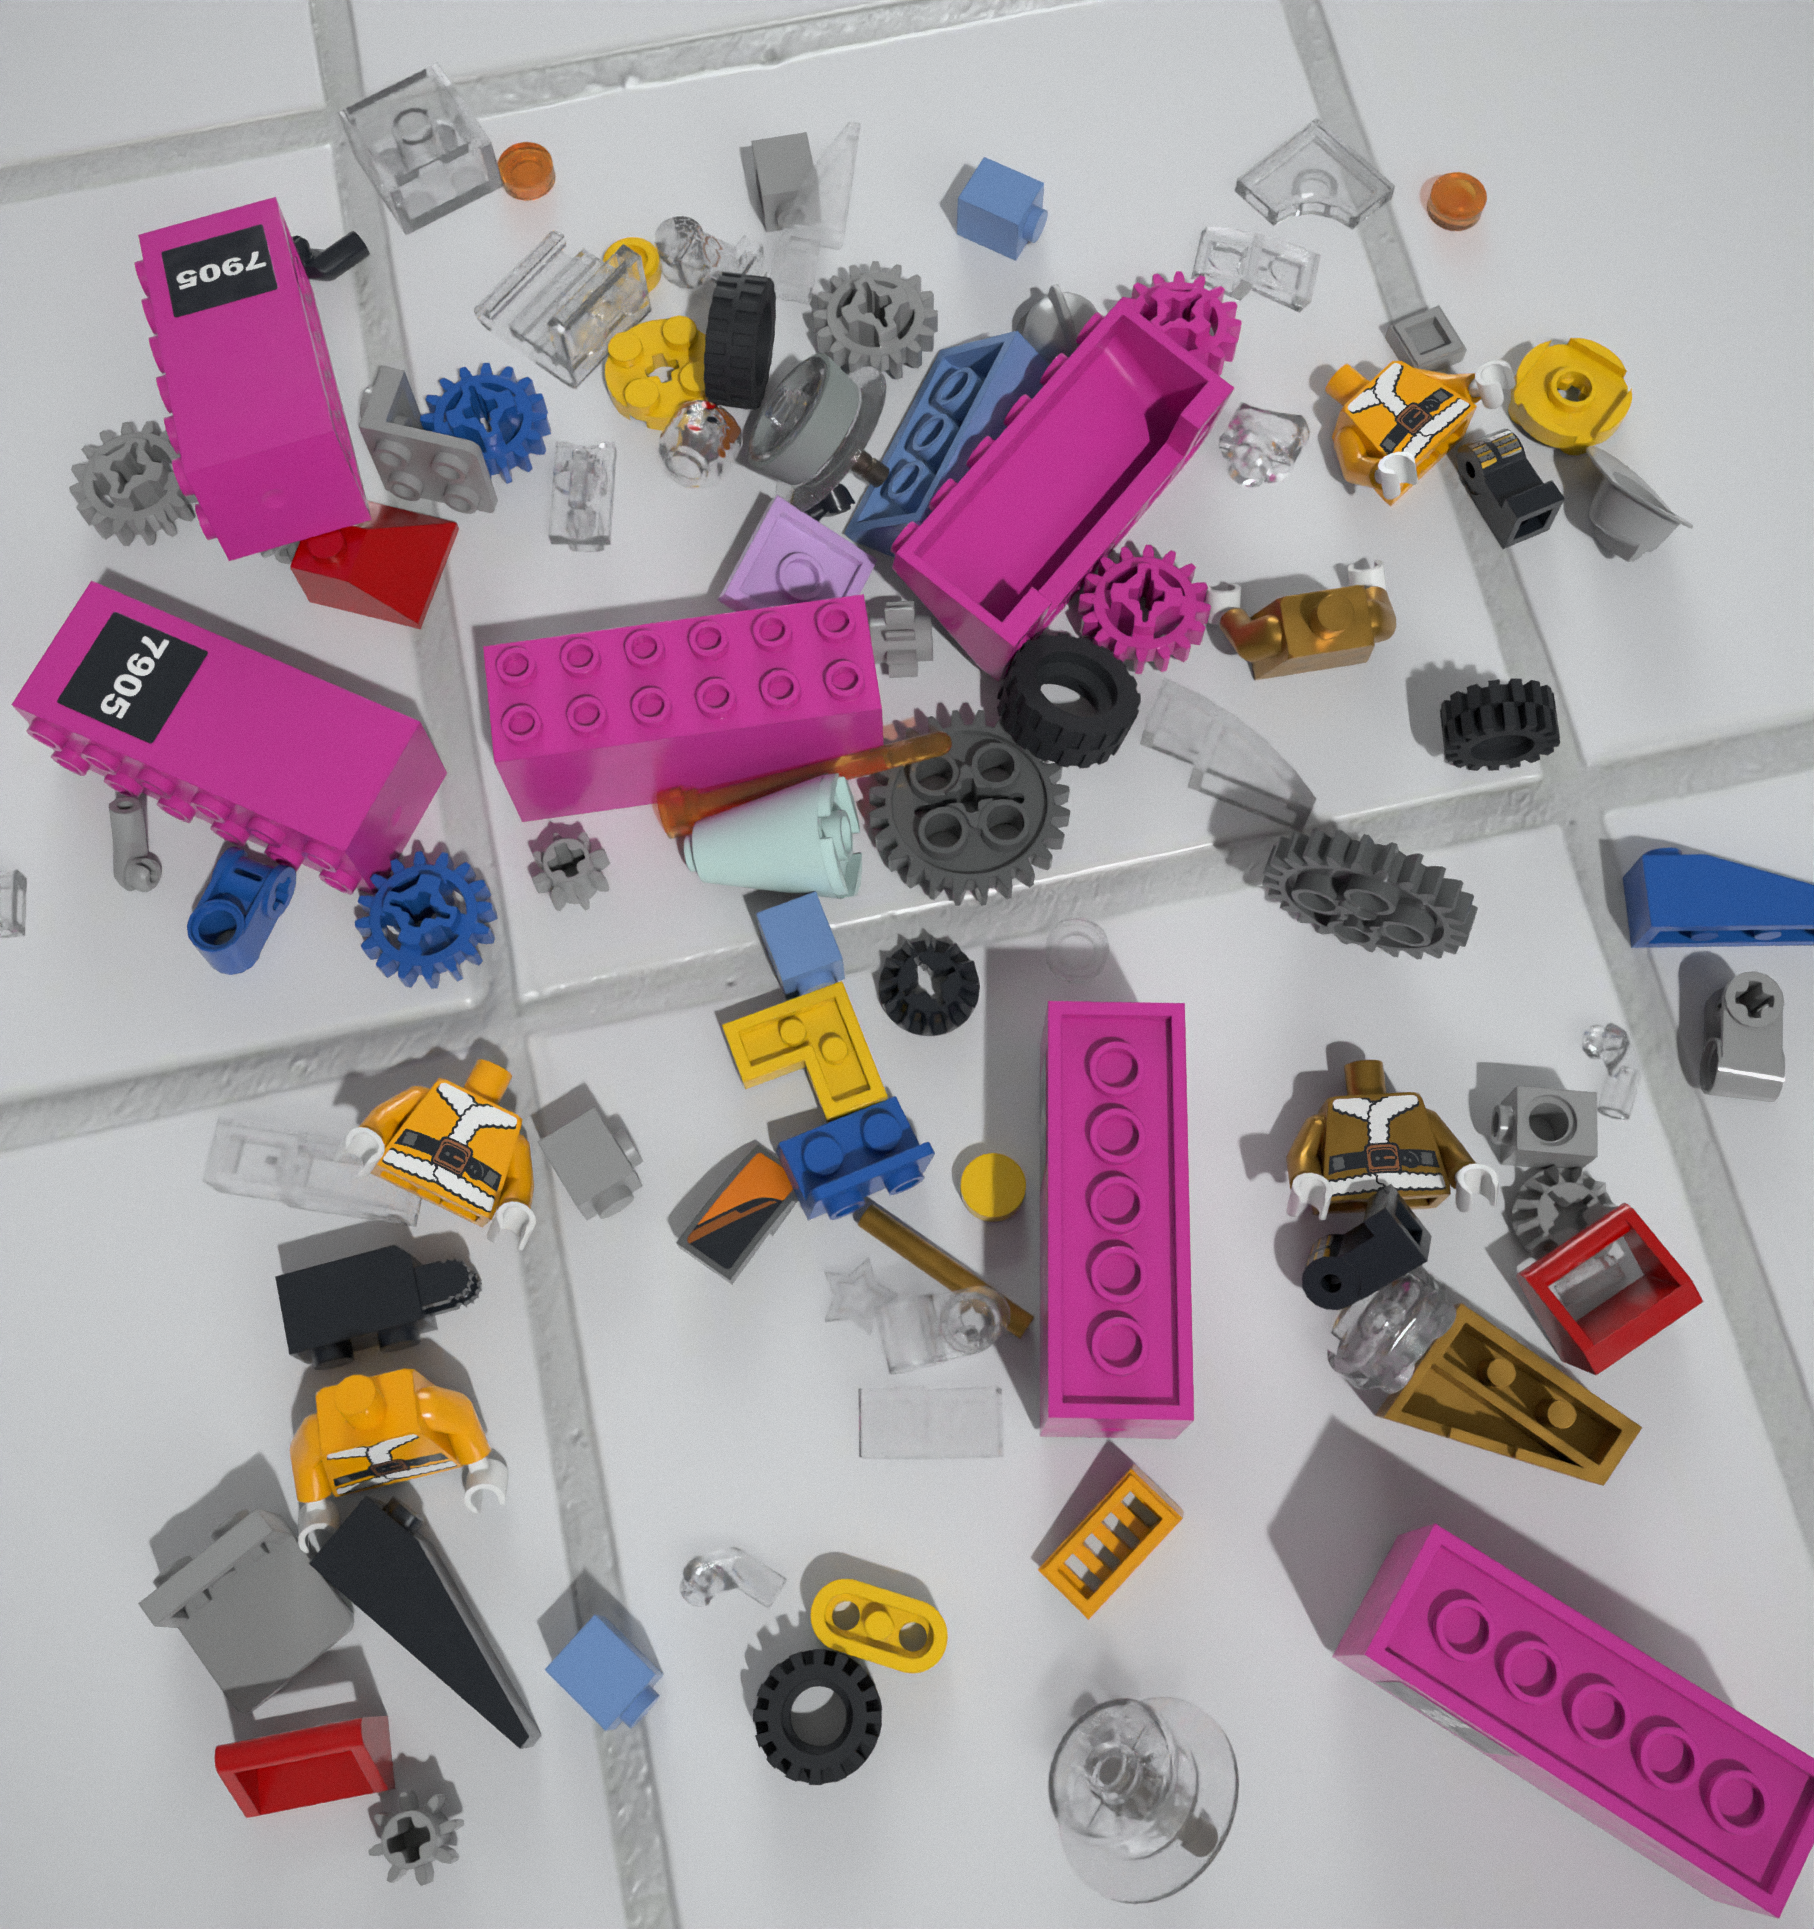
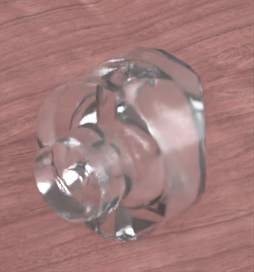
[1219,401,1310,488]

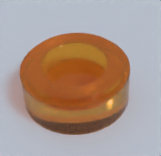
[497,142,556,201]
[1427,172,1487,231]

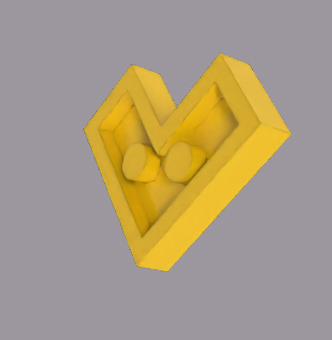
[722,981,888,1123]

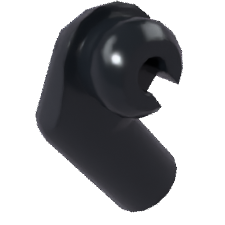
[292,231,370,281]

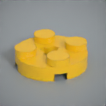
[605,315,708,431]
[1508,338,1632,456]

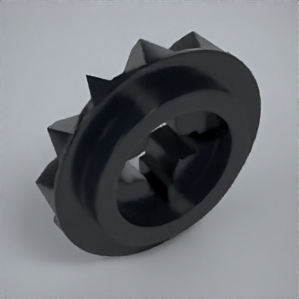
[879,935,980,1036]

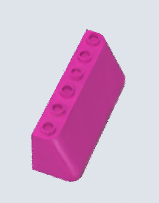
[890,299,1234,682]

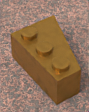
[1375,1303,1643,1486]

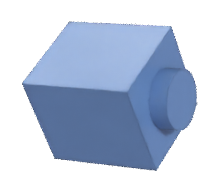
[957,157,1048,261]
[756,891,845,1001]
[545,1614,664,1731]

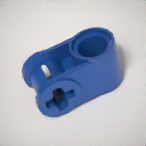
[187,846,296,975]

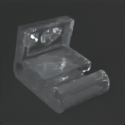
[474,230,652,389]

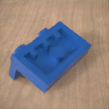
[776,1096,935,1221]

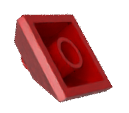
[290,501,459,629]

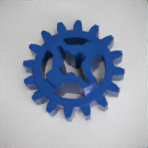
[420,363,551,484]
[355,851,498,989]

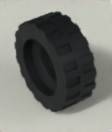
[704,271,776,410]
[997,633,1141,769]

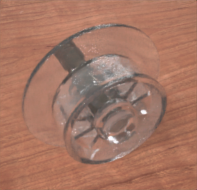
[1048,1697,1239,1904]

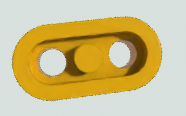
[810,1579,948,1674]

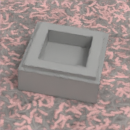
[1385,305,1467,372]

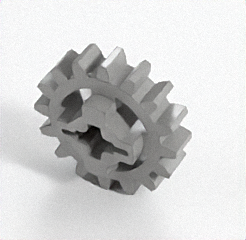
[813,261,938,383]
[69,421,198,546]

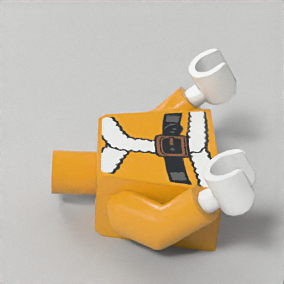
[1325,360,1516,506]
[332,1059,536,1250]
[290,1368,509,1553]

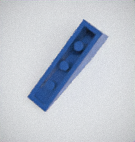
[1623,847,1814,948]

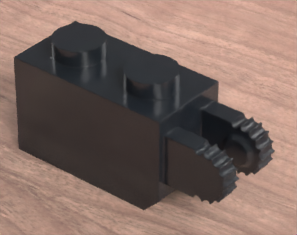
[275,1245,482,1370]

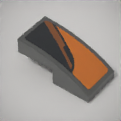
[676,1145,799,1285]

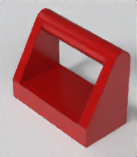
[1516,1203,1704,1375]
[214,1716,395,1818]

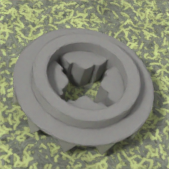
[1512,1165,1618,1271]

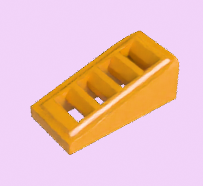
[1038,1463,1184,1620]

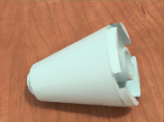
[684,773,862,899]

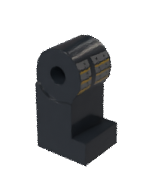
[1457,429,1565,549]
[1302,1184,1432,1310]

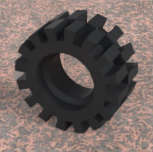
[1440,678,1560,771]
[753,1649,882,1785]

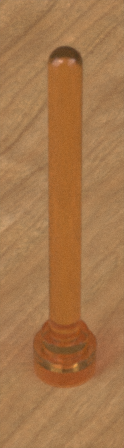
[657,731,952,839]

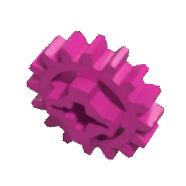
[1122,271,1242,376]
[1078,544,1211,674]

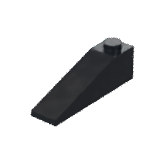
[309,1496,541,1749]

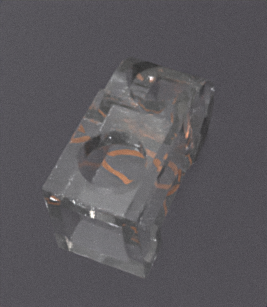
[655,216,767,304]

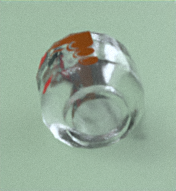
[657,400,743,489]

